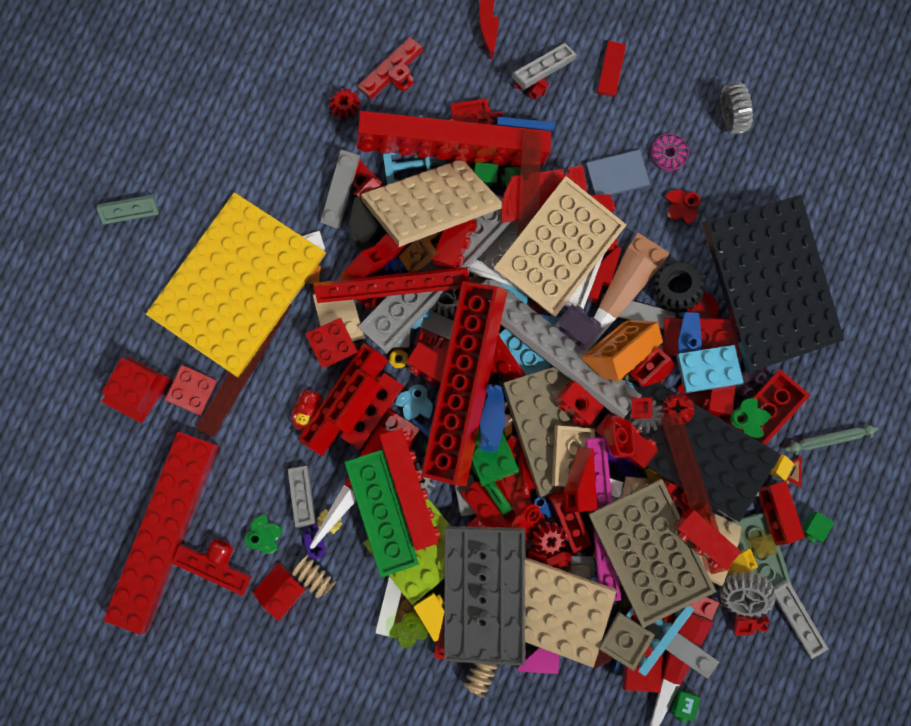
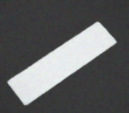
[376,577,401,637]

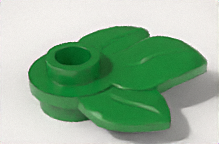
[730,398,771,438]
[245,515,283,554]

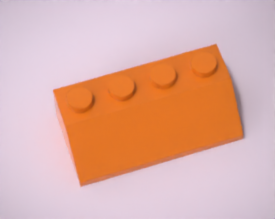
[582,320,663,381]

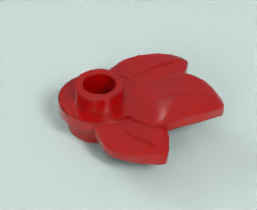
[666,190,701,224]
[510,504,545,540]

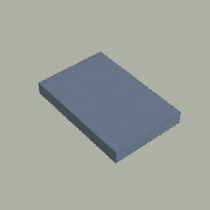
[586,150,650,196]

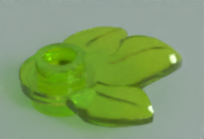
[389,613,428,649]

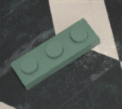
[97,194,159,224]

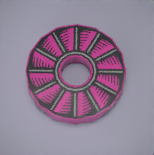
[651,134,688,171]

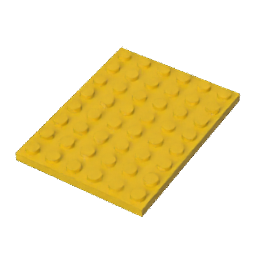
[146,192,326,377]

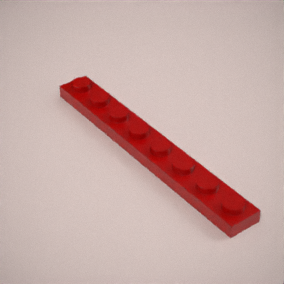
[313,267,470,303]

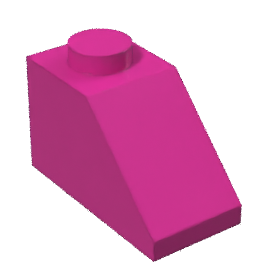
[517,646,559,674]

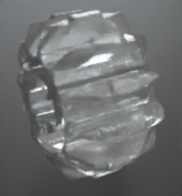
[630,400,664,433]

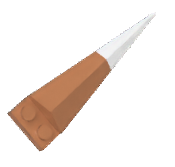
[580,233,669,351]

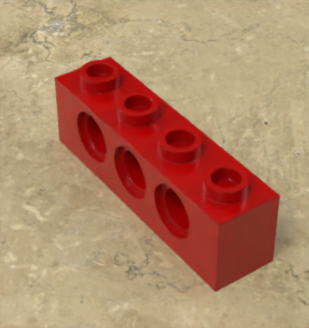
[340,373,404,451]

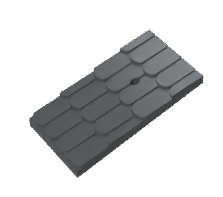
[444,526,526,666]

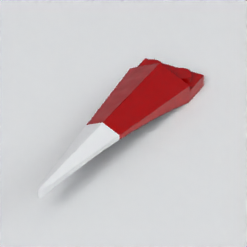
[310,410,422,549]
[649,596,720,726]

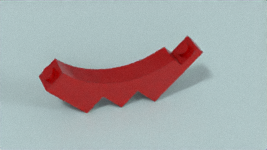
[339,233,414,280]

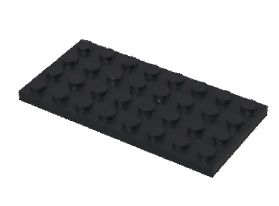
[624,381,781,523]

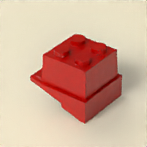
[101,357,172,423]

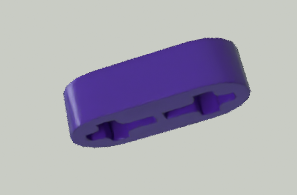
[303,523,326,559]

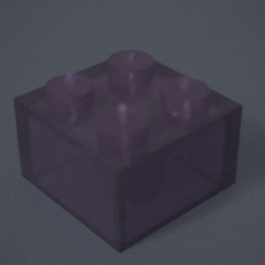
[555,304,603,351]

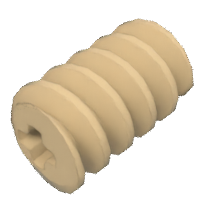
[292,555,336,598]
[463,663,498,698]

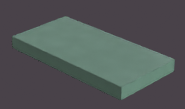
[731,512,792,587]

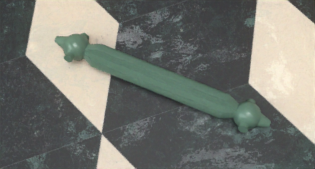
[785,423,879,455]

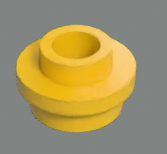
[389,349,408,368]

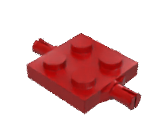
[448,98,503,125]

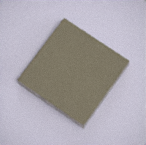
[598,612,655,671]

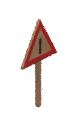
[786,456,802,488]

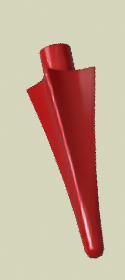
[516,448,535,498]

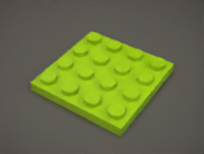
[363,498,451,605]

